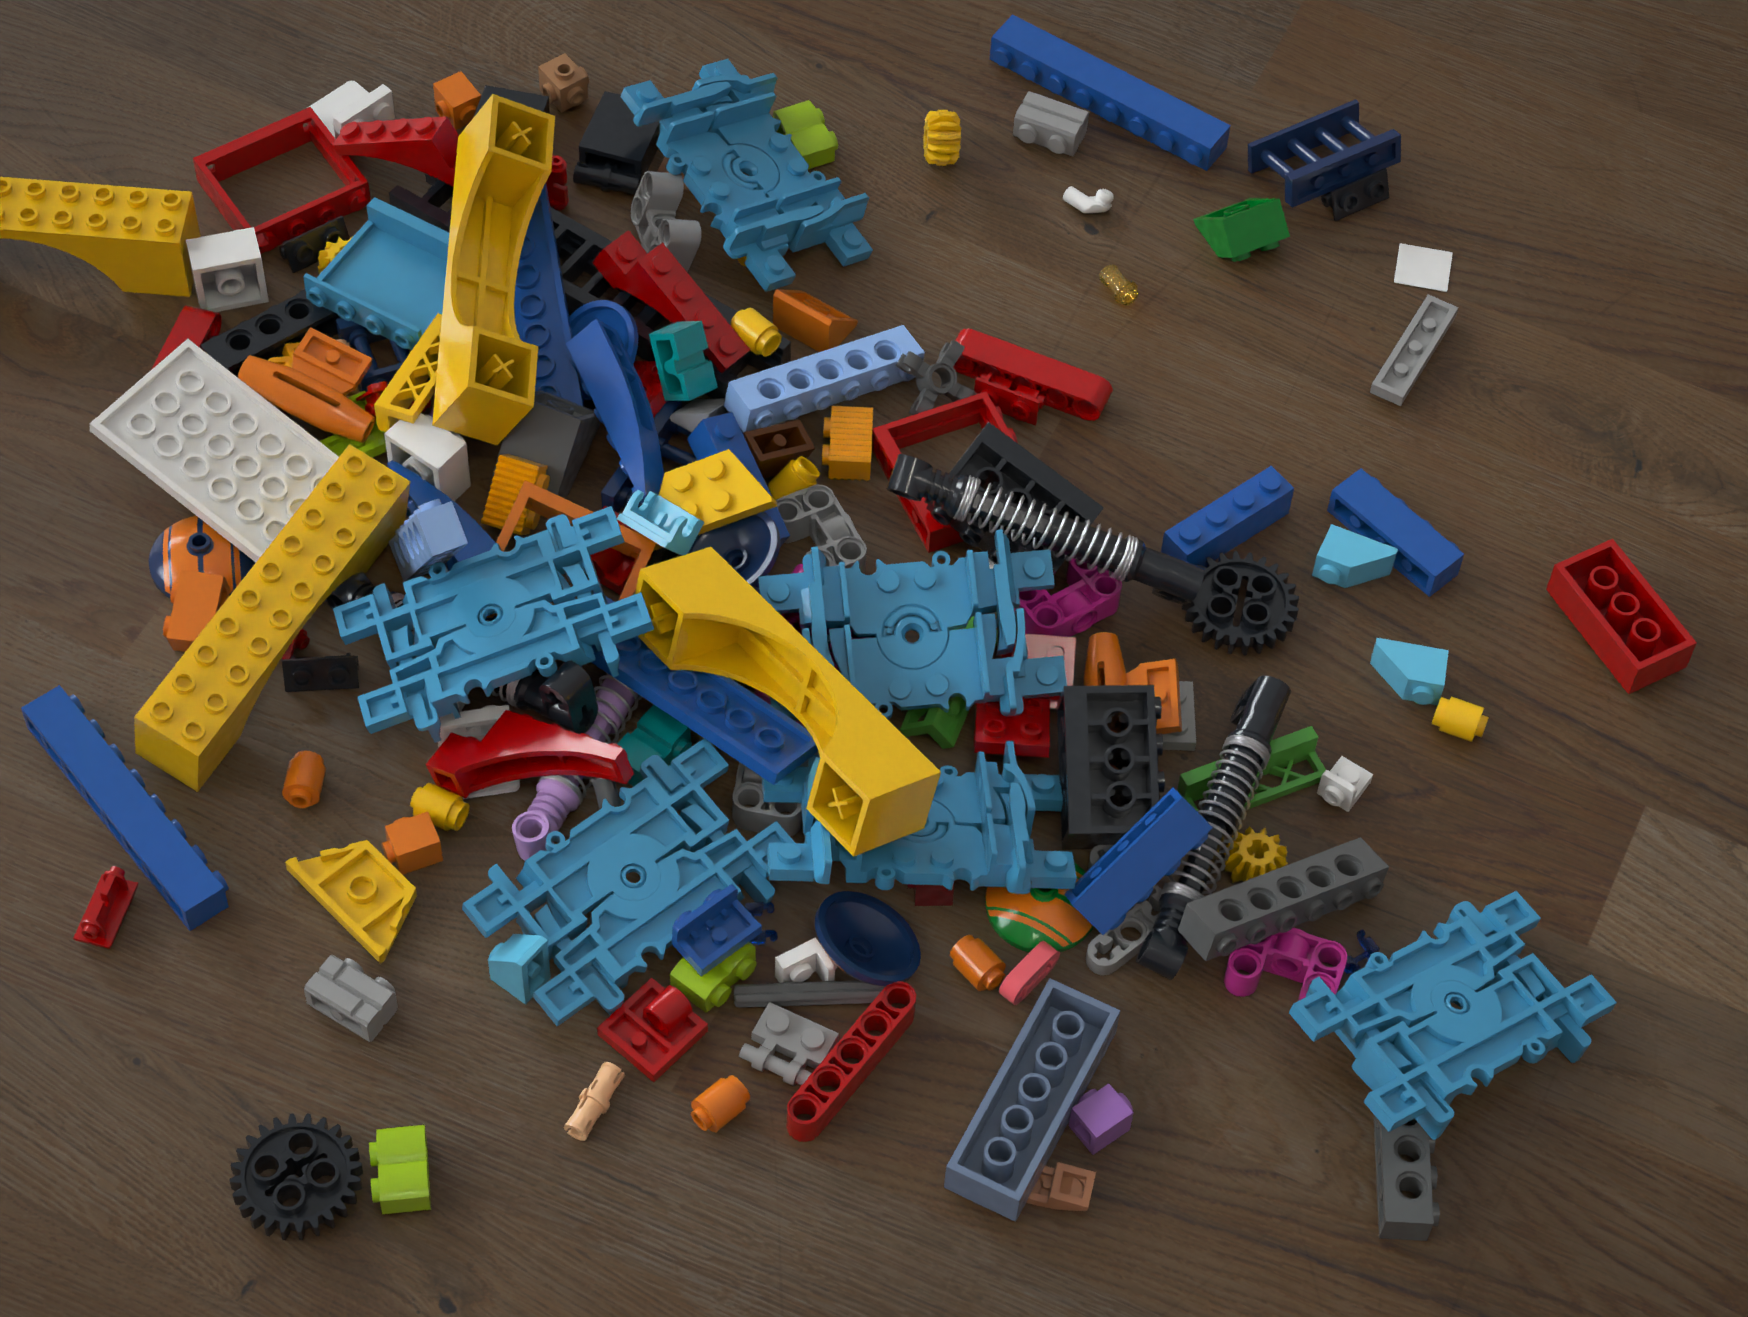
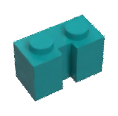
[649,321,718,401]
[617,705,692,787]

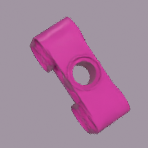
[1014,559,1122,637]
[1224,928,1347,1001]

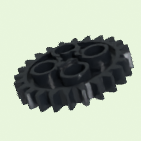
[1182,551,1299,656]
[229,1113,363,1240]

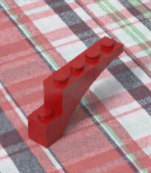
[332,117,459,187]
[592,230,750,373]
[425,710,634,798]

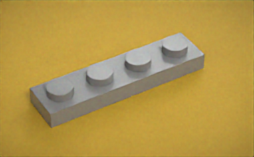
[1370,294,1458,406]

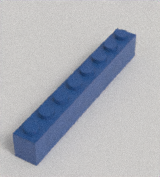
[990,14,1231,171]
[21,685,229,931]

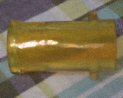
[1099,264,1139,305]

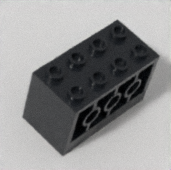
[926,422,1104,575]
[1057,685,1165,850]

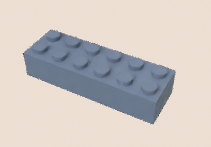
[944,978,1121,1222]

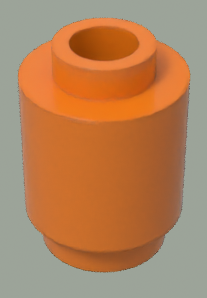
[282,751,326,808]
[950,935,1006,991]
[691,1075,750,1133]

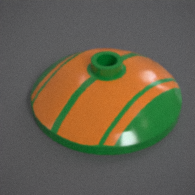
[985,862,1094,952]

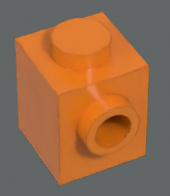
[433,71,481,130]
[381,812,443,875]

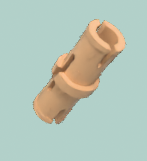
[564,1062,625,1141]

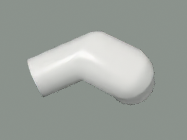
[1063,186,1114,214]

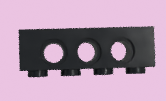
[201,290,341,377]

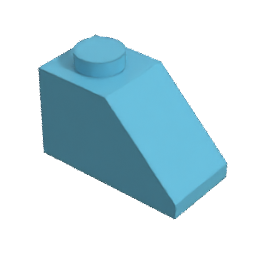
[1312,524,1398,588]
[1370,638,1449,706]
[488,934,551,1005]

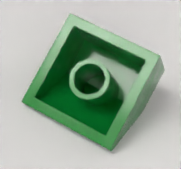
[1193,198,1290,262]

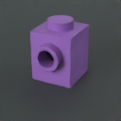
[1068,1084,1134,1155]

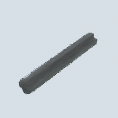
[734,980,885,1008]

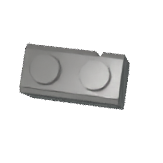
[1013,91,1089,157]
[304,955,398,1042]

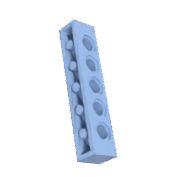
[724,325,925,432]
[389,499,468,582]

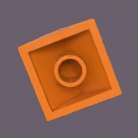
[773,289,858,352]

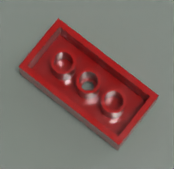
[1546,539,1697,695]

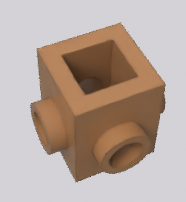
[538,53,589,113]

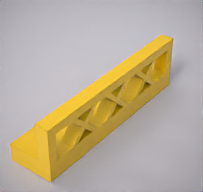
[374,313,442,432]

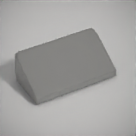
[669,398,727,433]

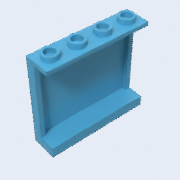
[303,197,449,350]

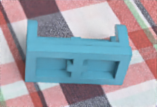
[617,490,704,556]

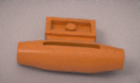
[238,327,376,443]
[1084,632,1182,770]

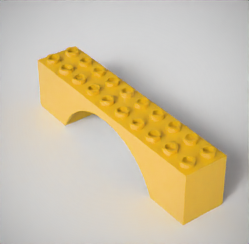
[432,94,555,445]
[0,177,201,297]
[134,444,411,792]
[635,547,941,857]

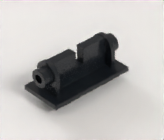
[1321,168,1390,221]
[278,216,350,273]
[282,653,359,692]

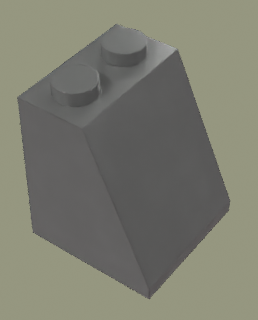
[493,390,601,497]

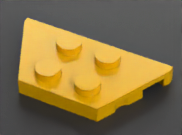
[653,449,777,551]
[285,840,417,964]

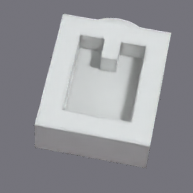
[1317,756,1373,812]
[775,937,837,983]

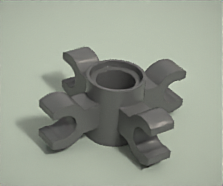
[896,340,977,415]

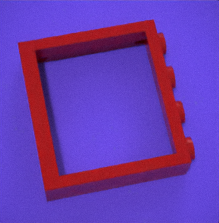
[193,107,371,254]
[872,391,1018,553]

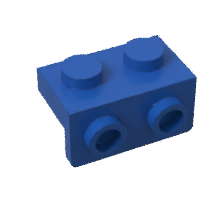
[672,884,762,977]

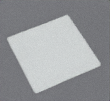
[1394,243,1453,292]

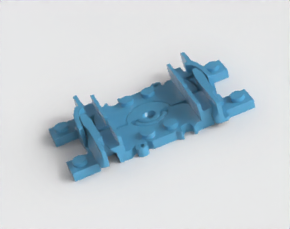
[620,59,873,292]
[333,506,655,743]
[758,529,1067,721]
[462,739,795,1026]
[762,741,1077,894]
[1289,891,1617,1140]

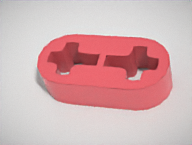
[999,941,1060,1005]

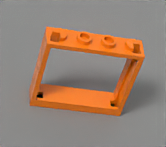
[487,480,656,618]

